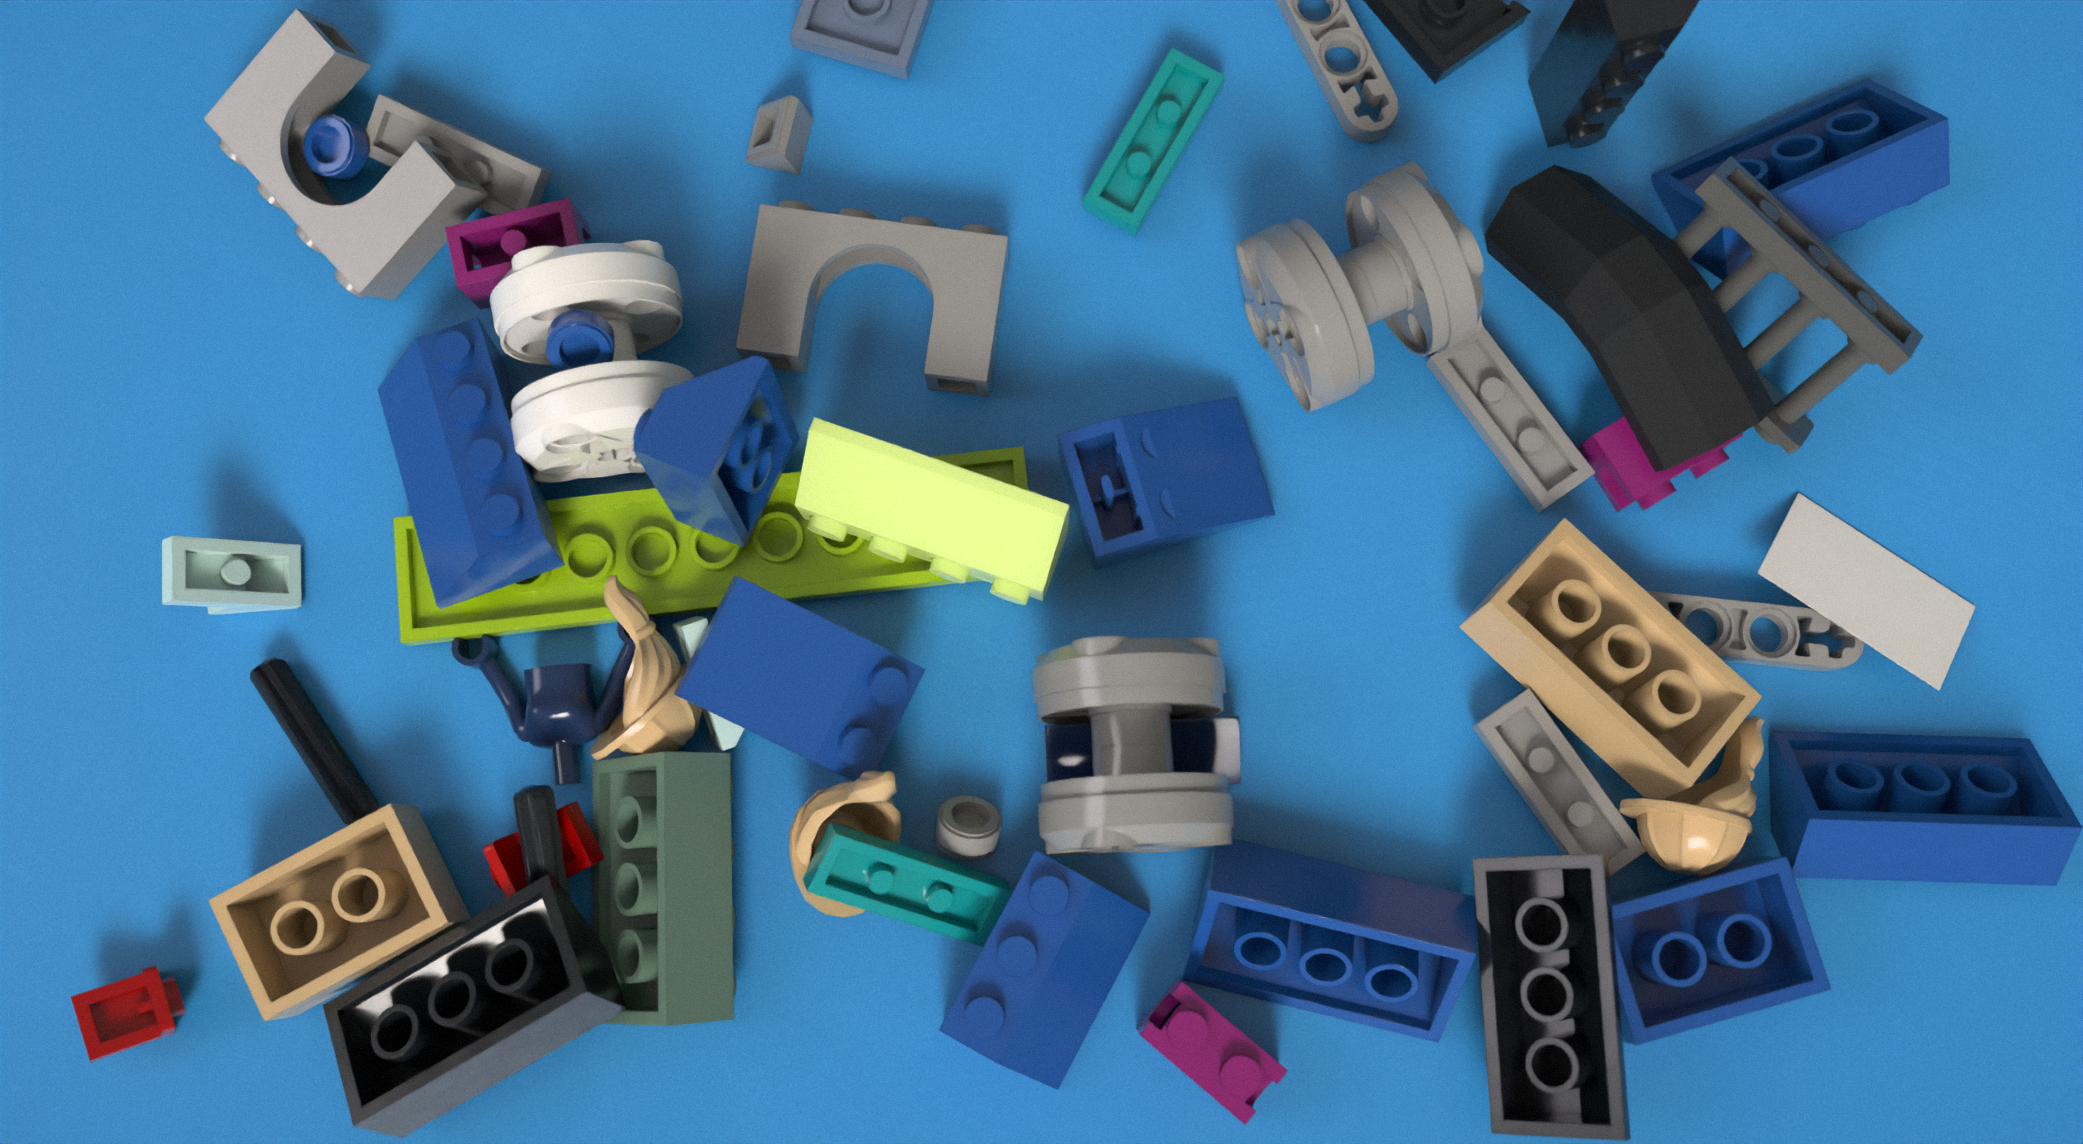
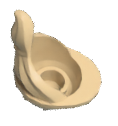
[589,575,702,760]
[1619,716,1765,876]
[789,770,902,918]

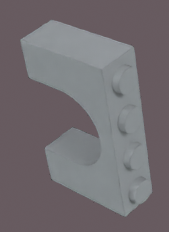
[203,8,489,300]
[736,200,1010,398]

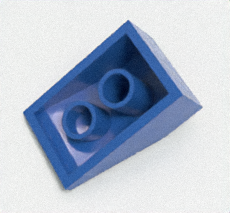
[674,575,925,781]

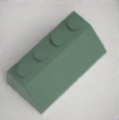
[592,751,737,1026]

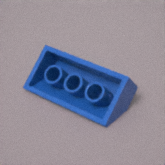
[1651,78,1950,281]
[377,317,565,609]
[1768,731,2083,886]
[1182,838,1477,1043]

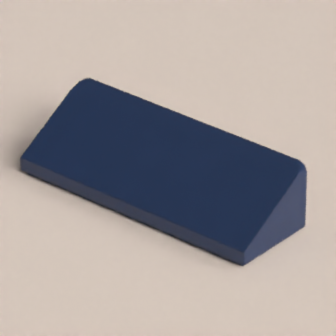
[1045,716,1241,784]

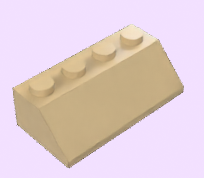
[1459,517,1763,800]

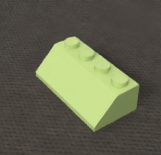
[795,417,1070,605]

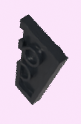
[1363,0,1531,84]

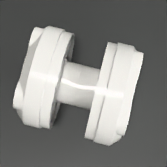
[490,240,694,483]

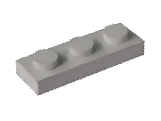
[365,94,551,215]
[1425,326,1595,513]
[1472,688,1646,876]

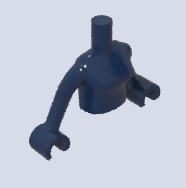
[451,615,663,786]

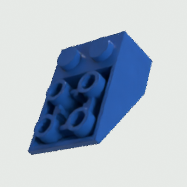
[1057,397,1275,570]

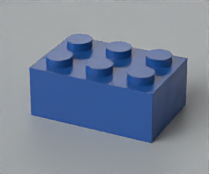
[1611,856,1832,1045]

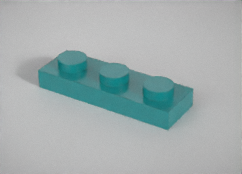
[1082,48,1226,237]
[803,822,1012,947]

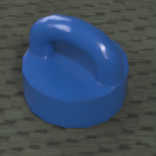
[303,115,368,181]
[546,309,615,372]

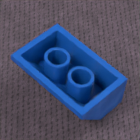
[632,355,800,548]
[939,850,1151,1090]

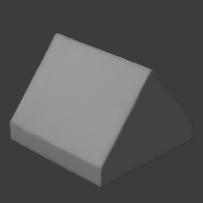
[746,95,813,175]

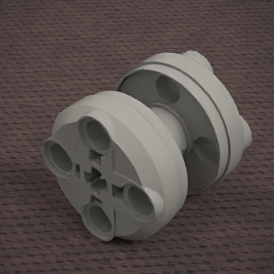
[1236,161,1484,413]
[1032,636,1235,855]

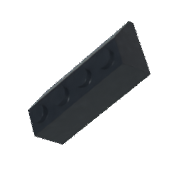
[1528,0,1699,148]
[1472,853,1631,1141]
[323,874,627,1138]

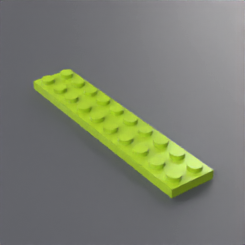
[393,446,1029,646]

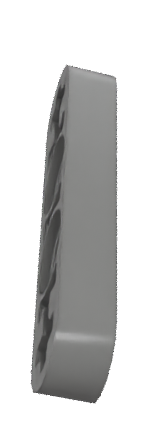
[1275,0,1399,143]
[1647,591,1865,672]

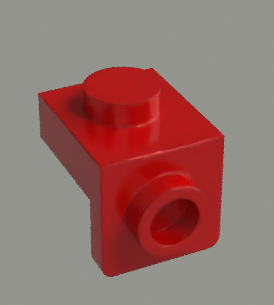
[483,801,605,898]
[71,965,185,1063]

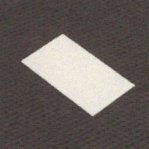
[1757,493,1976,691]

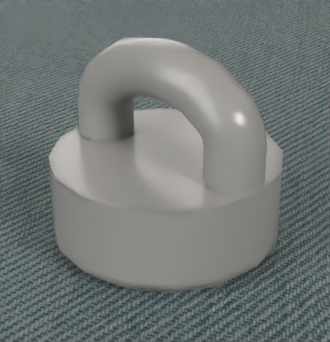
[934,795,1002,861]

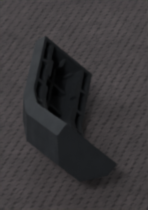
[1485,165,1775,472]

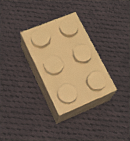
[208,803,471,1022]

